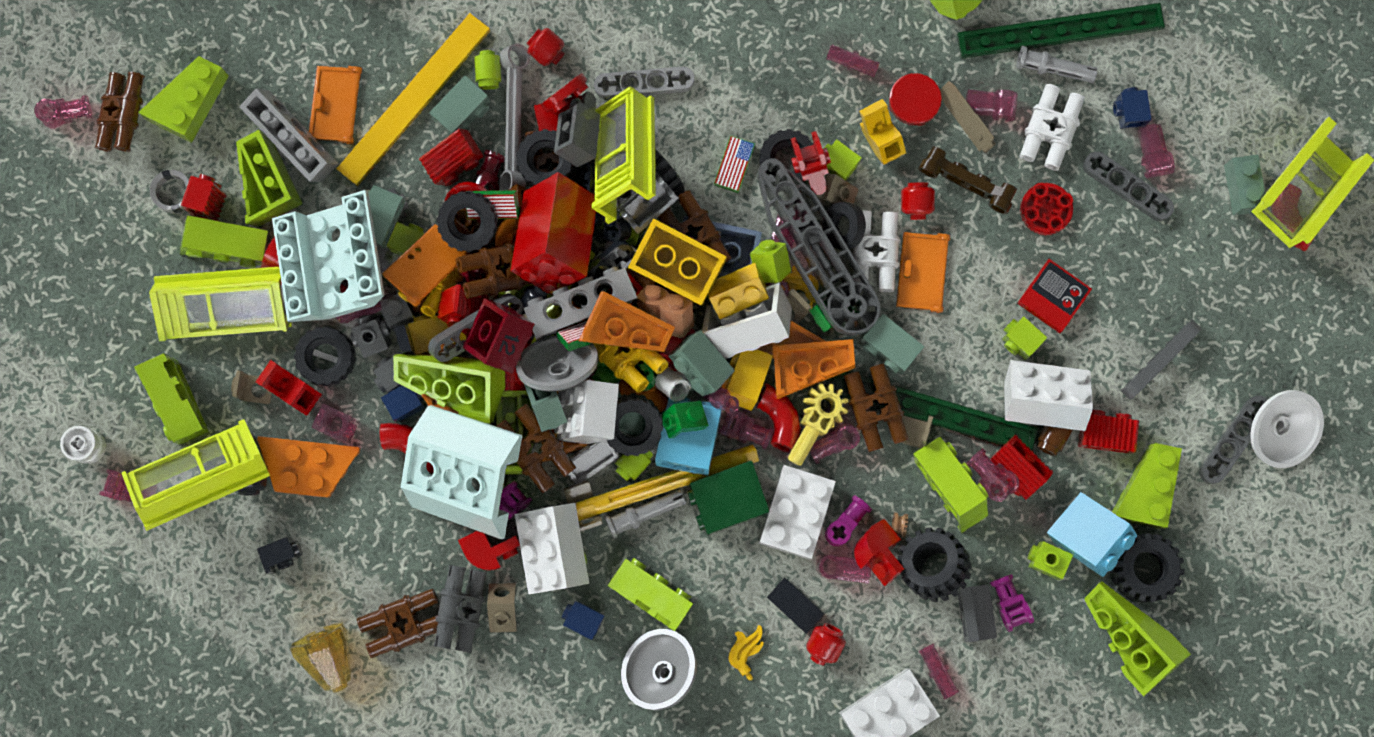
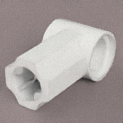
[655,368,694,402]

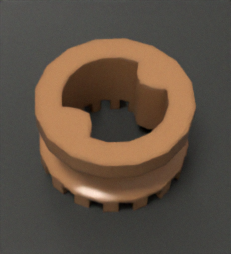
[892,512,908,538]

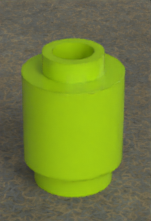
[475,50,501,90]
[615,450,653,481]

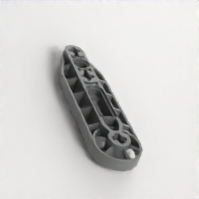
[757,158,880,336]

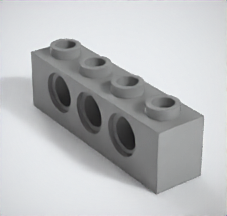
[239,88,339,182]
[524,266,637,341]

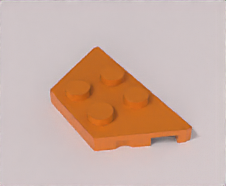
[257,436,361,498]

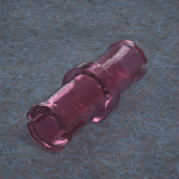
[826,44,880,78]
[703,387,739,413]
[918,643,959,700]

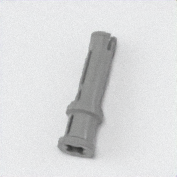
[1016,46,1098,84]
[605,489,686,539]

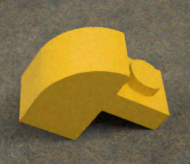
[859,99,906,165]

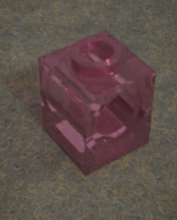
[311,404,357,443]

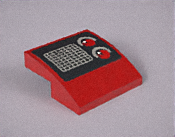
[1017,259,1092,334]

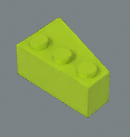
[138,56,229,143]
[134,353,209,445]
[1111,443,1182,529]
[607,558,693,631]

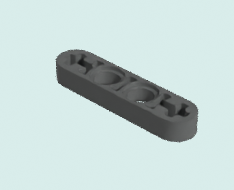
[1083,152,1174,221]
[428,294,524,362]
[1120,319,1202,400]
[1199,396,1268,484]

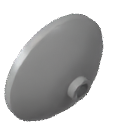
[516,335,598,391]
[621,629,697,711]

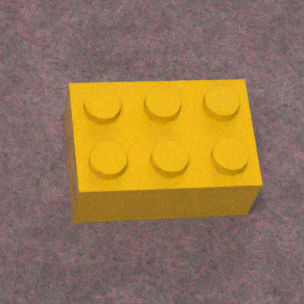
[628,219,727,306]

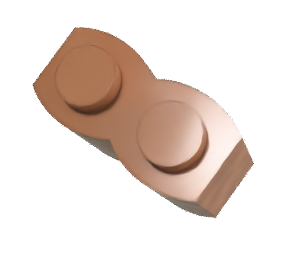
[637,284,694,338]

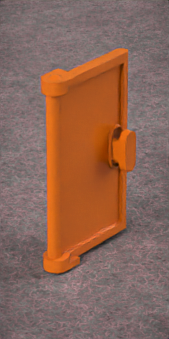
[309,66,362,144]
[382,224,470,307]
[896,232,950,313]

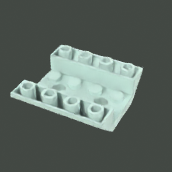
[272,190,384,322]
[401,405,522,539]

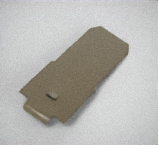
[940,81,996,153]

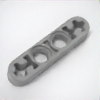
[594,67,694,99]

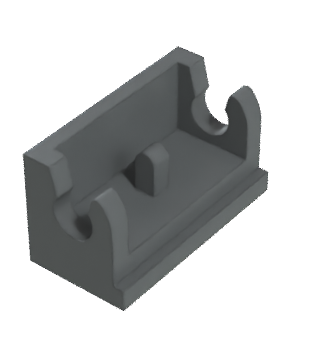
[617,173,679,234]

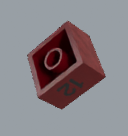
[463,298,535,374]

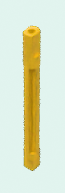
[575,444,759,521]

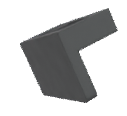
[957,585,997,642]

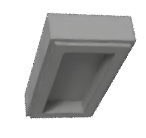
[568,441,620,484]

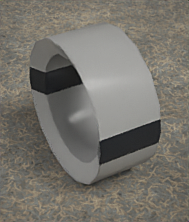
[150,170,189,214]

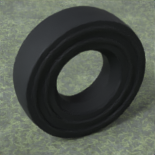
[822,202,866,249]

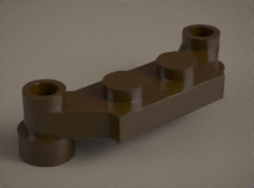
[918,146,1017,215]

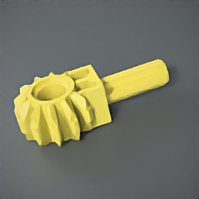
[788,383,848,466]

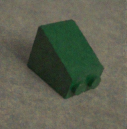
[687,460,770,536]

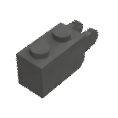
[554,91,600,167]

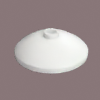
[1251,390,1324,468]

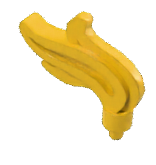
[781,266,819,309]
[728,625,764,681]

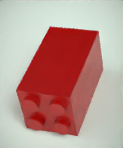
[510,172,596,295]

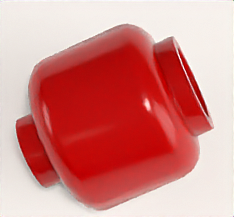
[526,28,565,66]
[901,182,935,220]
[806,623,846,666]

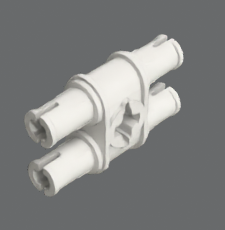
[1020,84,1085,171]
[851,210,901,292]

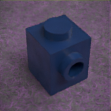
[1113,87,1152,129]
[381,385,425,423]
[561,601,605,640]

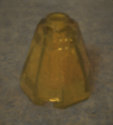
[290,622,351,693]

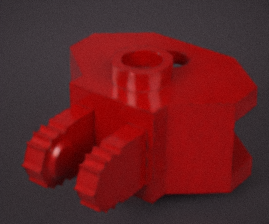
[791,131,831,195]

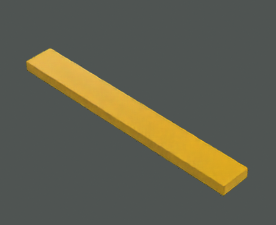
[336,13,490,187]

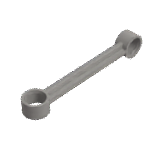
[499,43,530,191]

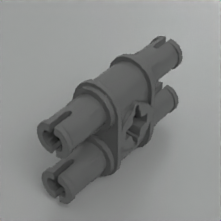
[433,565,487,653]

